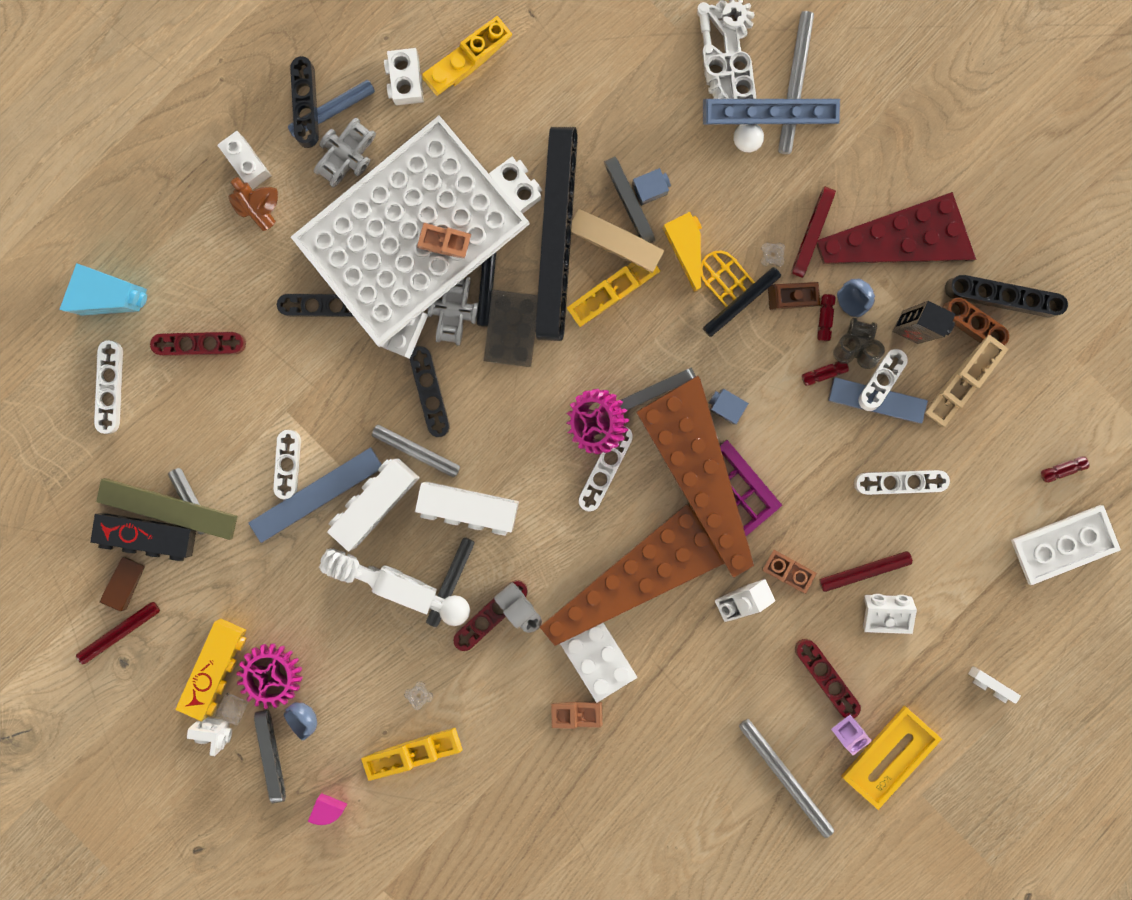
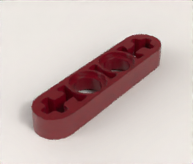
[791,186,836,278]
[150,332,246,356]
[453,580,528,651]
[795,639,861,718]

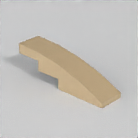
[571,209,665,273]
[925,335,1009,427]

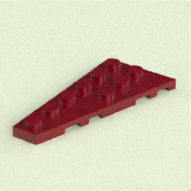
[816,192,977,264]

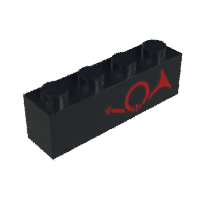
[892,301,956,344]
[90,513,196,561]

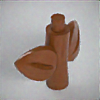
[228,177,278,231]

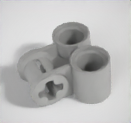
[494,582,542,633]

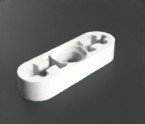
[858,349,908,411]
[273,430,301,499]

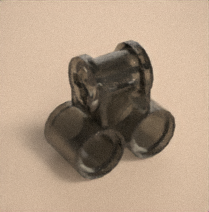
[833,317,885,369]

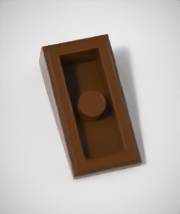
[768,282,821,310]
[100,557,145,611]

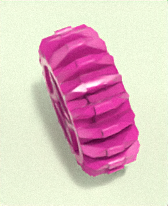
[566,389,629,454]
[236,643,303,709]

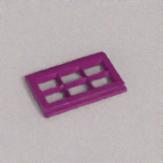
[720,440,782,536]

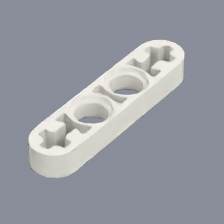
[94,340,123,434]
[579,427,633,511]
[854,470,950,495]

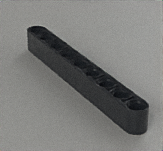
[536,127,578,341]

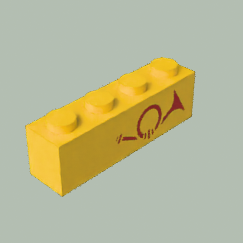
[175,618,247,721]

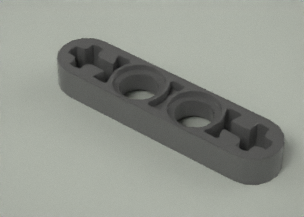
[604,156,655,243]
[620,367,696,410]
[254,710,286,804]

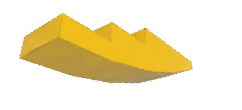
[567,262,661,327]
[361,728,463,781]

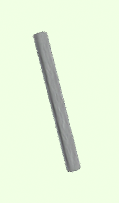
[778,11,814,154]
[739,719,834,838]

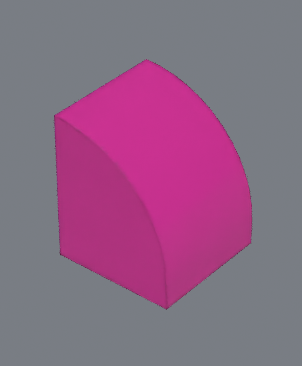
[308,793,347,825]

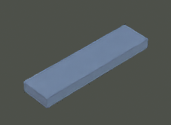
[828,378,928,424]

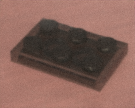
[484,290,538,368]

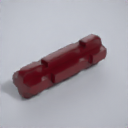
[817,294,836,341]
[802,360,849,386]
[1041,456,1090,483]

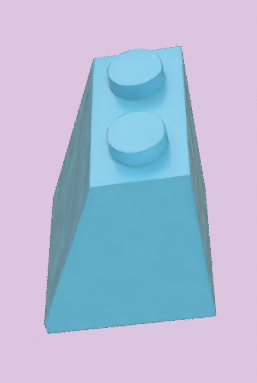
[60,263,147,316]

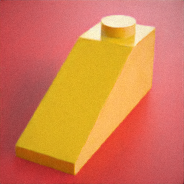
[662,212,702,292]

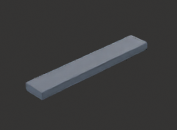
[703,99,840,125]
[249,447,382,543]

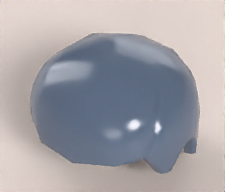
[837,279,875,318]
[284,702,317,740]

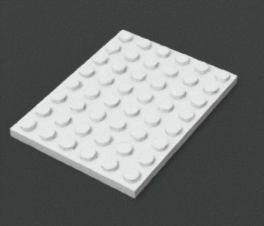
[291,115,530,347]

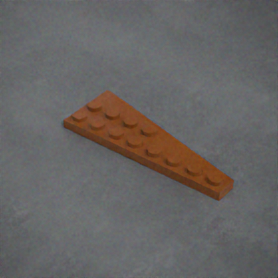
[636,376,754,578]
[539,504,724,646]

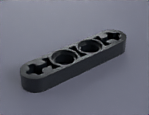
[290,56,319,148]
[276,294,354,317]
[410,346,450,437]

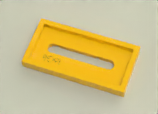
[841,706,942,810]

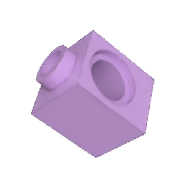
[831,715,872,755]

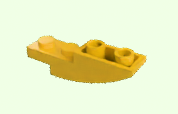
[421,16,512,96]

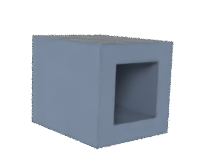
[632,168,671,206]
[709,389,749,425]

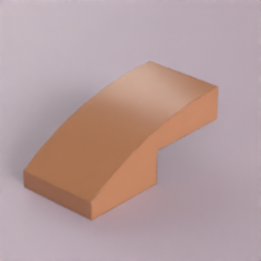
[417,223,471,258]
[551,702,603,729]

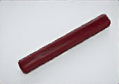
[820,551,913,592]
[76,602,160,665]

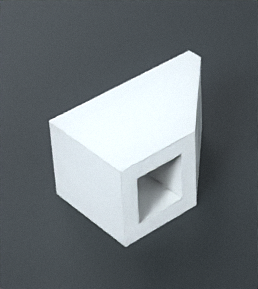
[715,579,775,622]

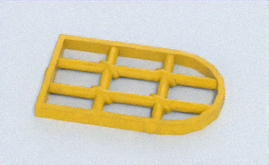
[701,250,755,308]

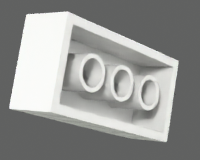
[327,459,420,552]
[415,482,519,536]

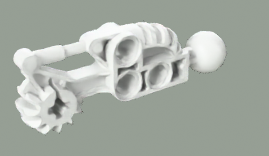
[697,0,764,152]
[319,548,470,626]

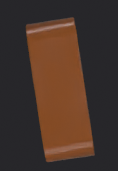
[943,298,1010,345]

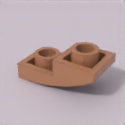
[762,550,817,594]

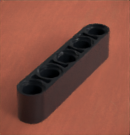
[945,275,1068,317]

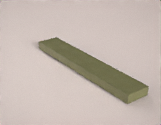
[96,478,238,540]

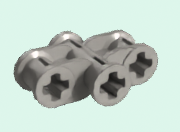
[314,118,376,187]
[428,277,479,346]

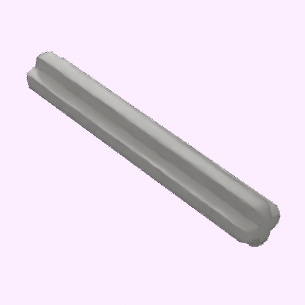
[372,425,460,477]

